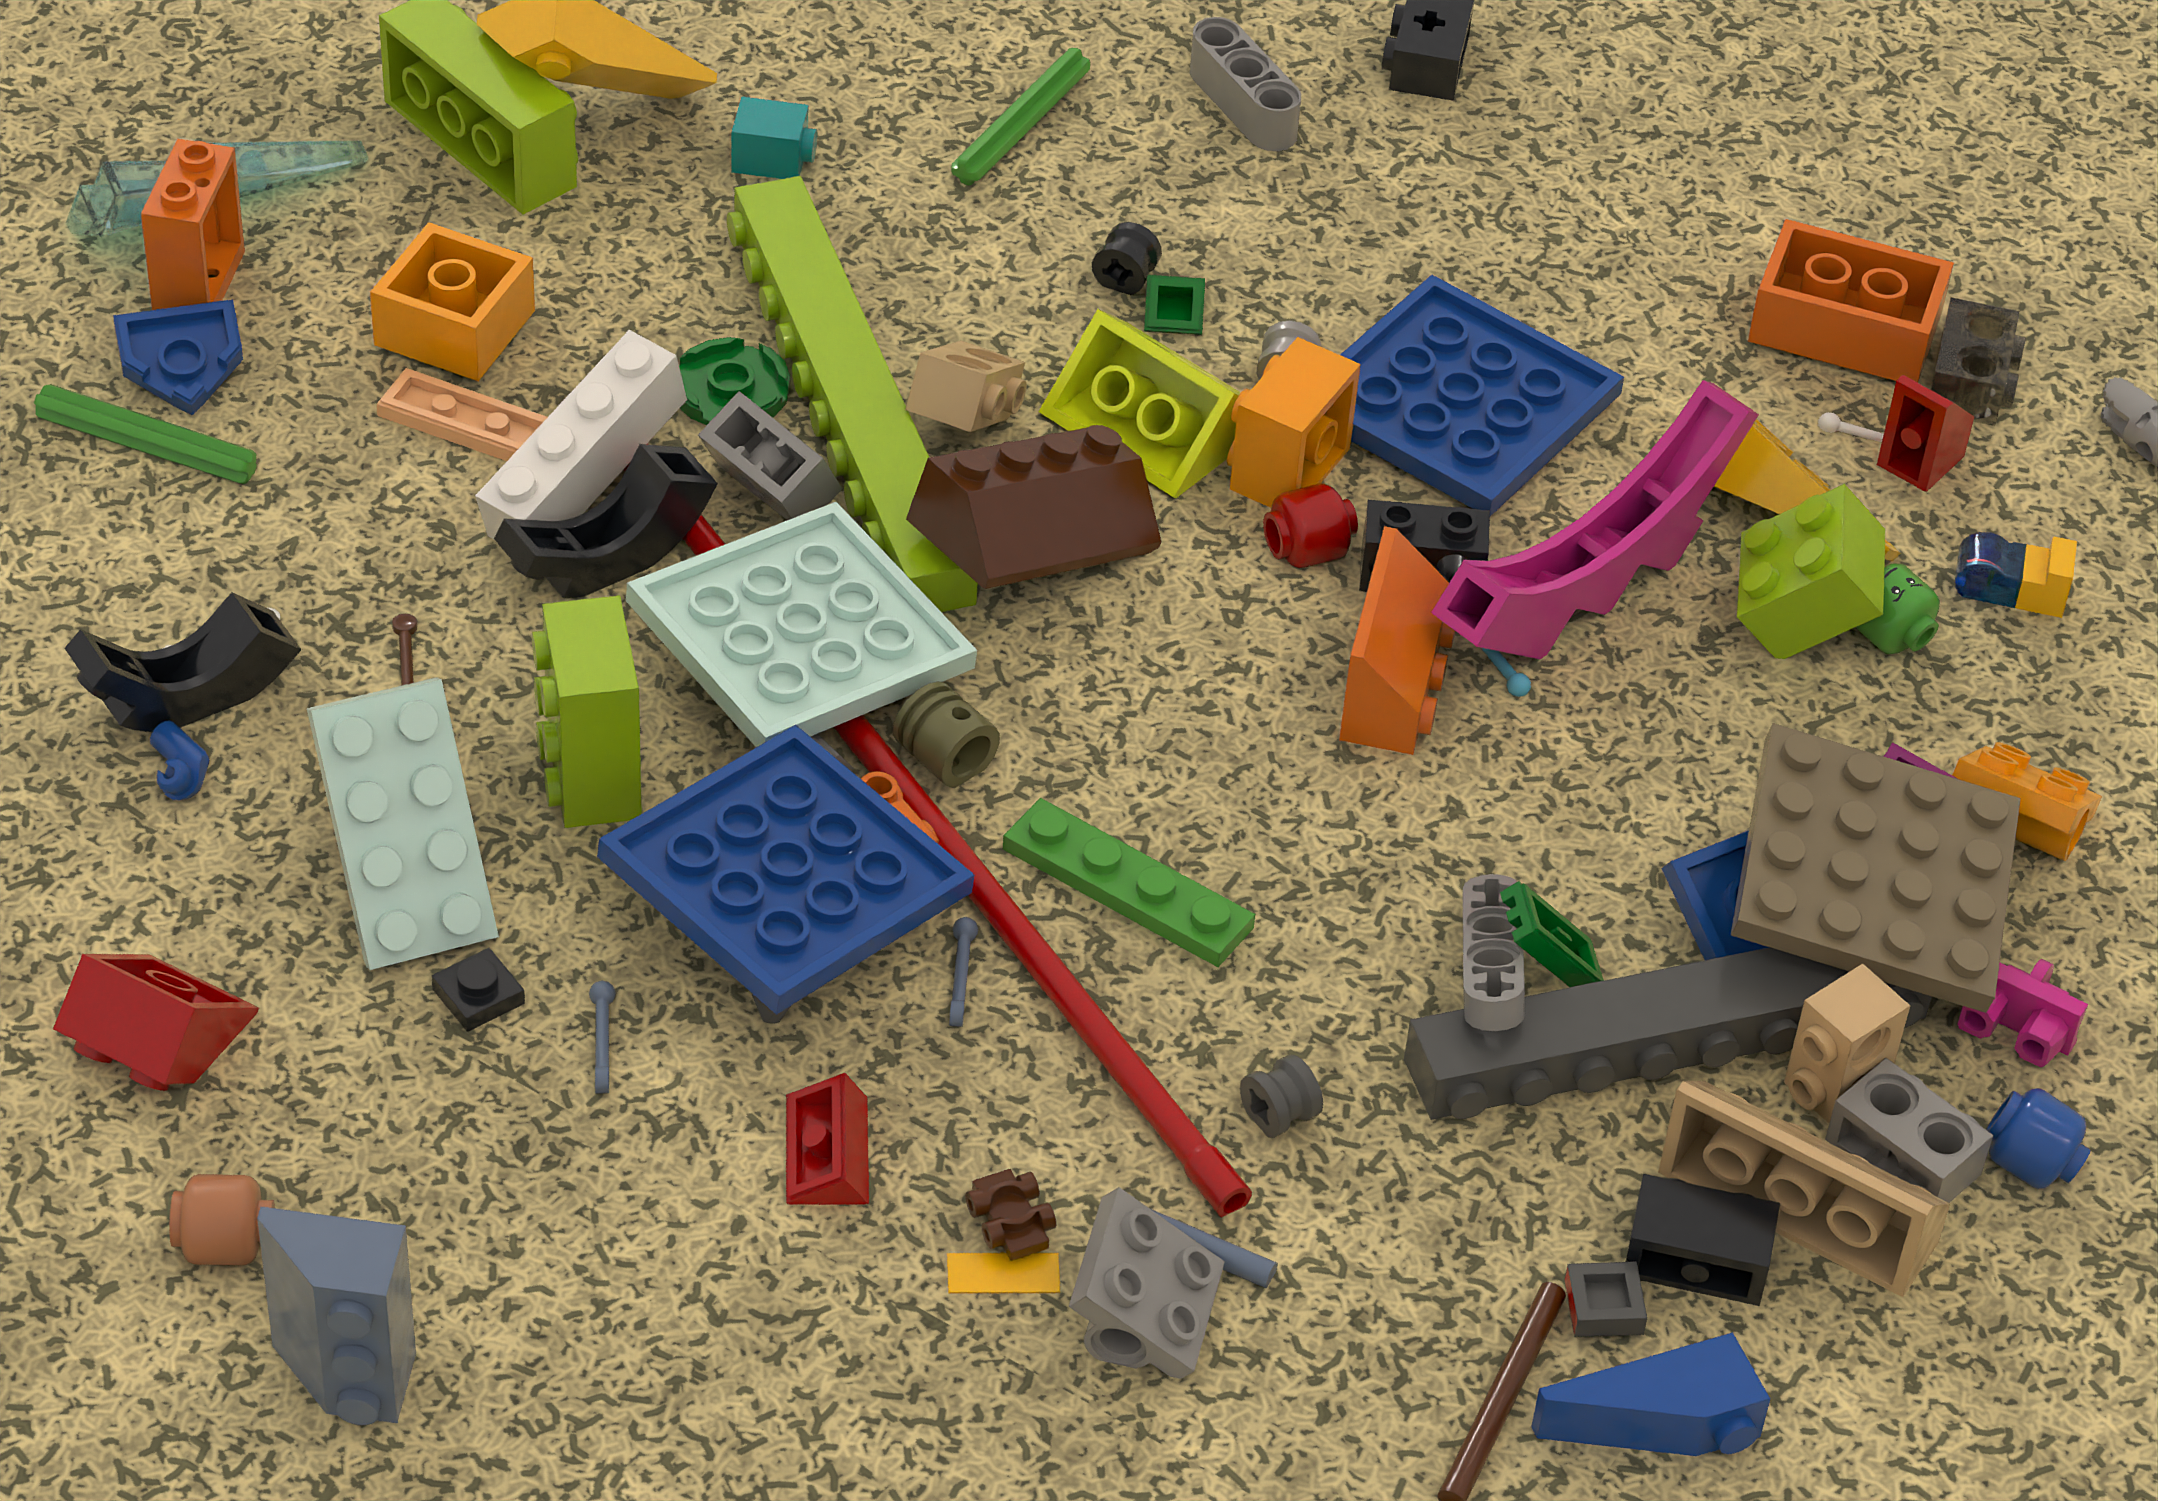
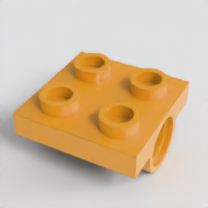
[1952,742,2102,861]

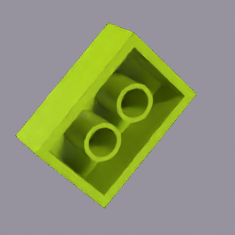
[532,595,642,828]

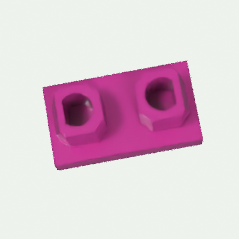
[1958,958,2088,1068]

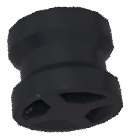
[1091,222,1162,295]

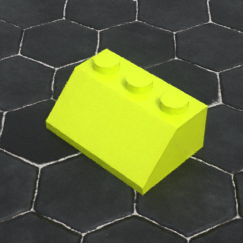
[1038,309,1241,498]

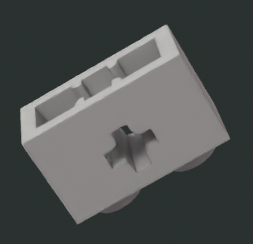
[698,391,842,520]

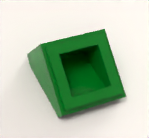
[1144,275,1205,335]

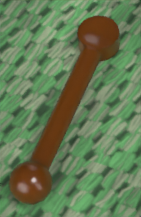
[392,613,418,686]

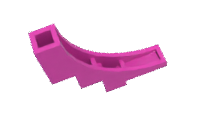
[1431,380,1759,659]

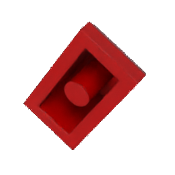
[1877,375,1974,492]

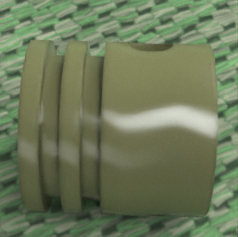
[893,681,1000,788]

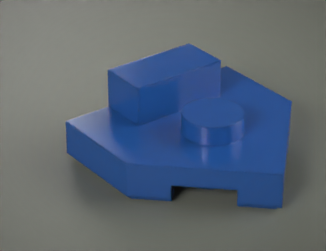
[113,299,243,415]

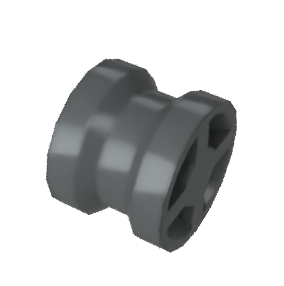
[1240,1054,1323,1138]

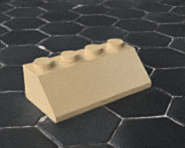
[1658,1081,1950,1297]

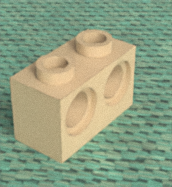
[905,340,1027,432]
[1784,964,1910,1123]

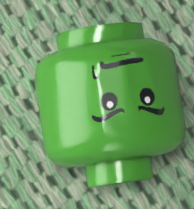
[1855,564,1940,654]

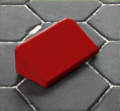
[786,1073,869,1205]

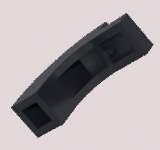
[494,444,718,598]
[64,592,301,732]

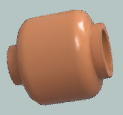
[169,1174,275,1266]

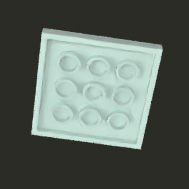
[626,502,977,747]

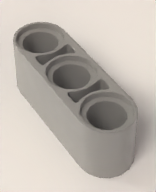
[1190,17,1301,151]

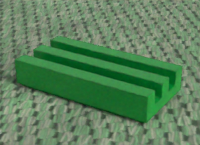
[1500,881,1604,987]

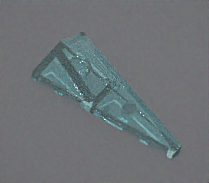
[66,140,369,237]

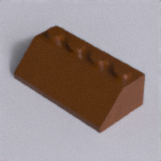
[906,425,1162,589]

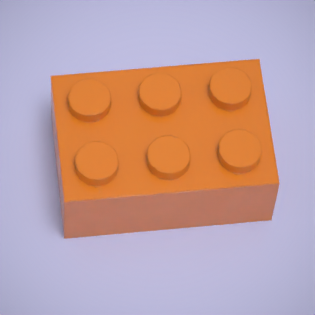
[1748,219,1954,383]

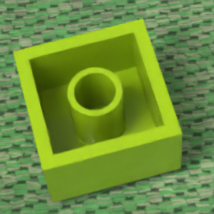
[1737,484,1885,659]

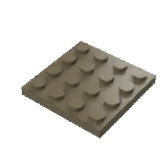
[1731,723,2021,1013]

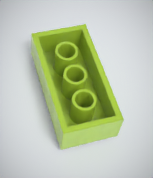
[379,0,578,215]

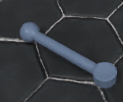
[949,917,978,1027]
[589,980,616,1094]

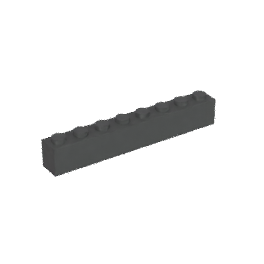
[1404,947,1932,1120]

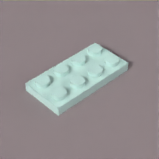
[307,677,499,970]

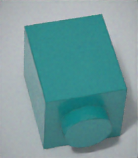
[731,96,818,179]

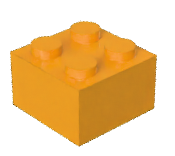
[370,222,535,382]
[1227,337,1361,508]

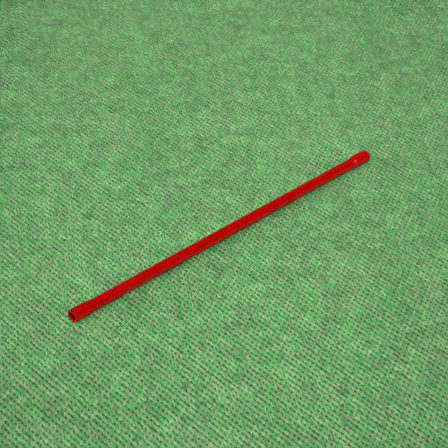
[623,443,1252,1217]

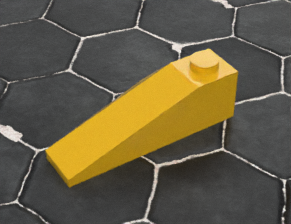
[477,0,717,99]
[1714,419,1901,562]

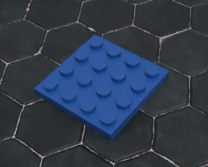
[1340,275,1624,516]
[597,725,975,1015]

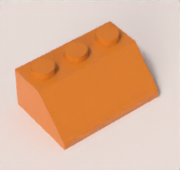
[1339,526,1456,755]

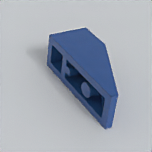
[1531,1332,1770,1456]

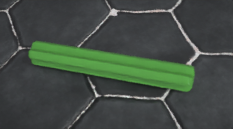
[951,48,1091,186]
[34,384,257,484]

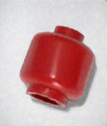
[1263,484,1358,568]

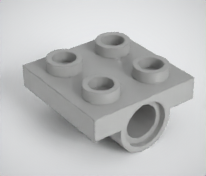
[1069,1187,1225,1379]

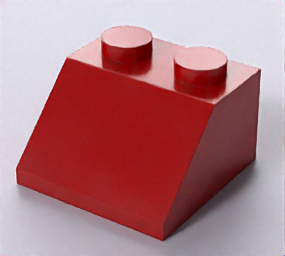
[53,954,259,1091]

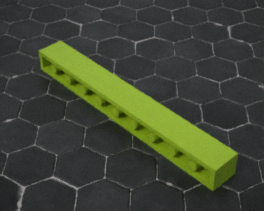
[726,176,978,612]

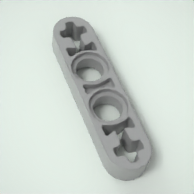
[1463,874,1525,1031]

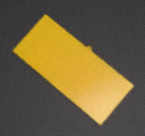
[947,1252,1060,1293]

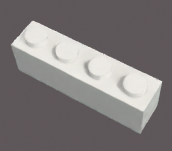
[475,330,687,539]

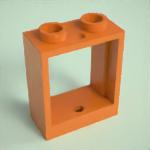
[141,139,245,310]

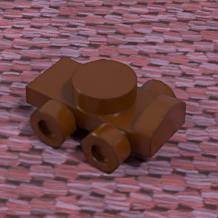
[965,1169,1057,1261]

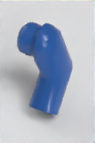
[150,721,210,800]

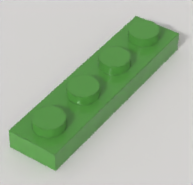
[1003,798,1256,967]

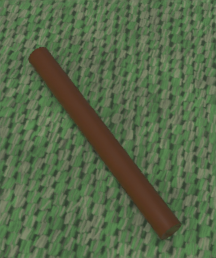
[1437,1282,1566,1501]

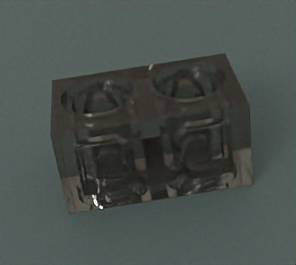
[1930,297,2026,426]

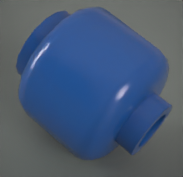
[1986,1088,2091,1189]

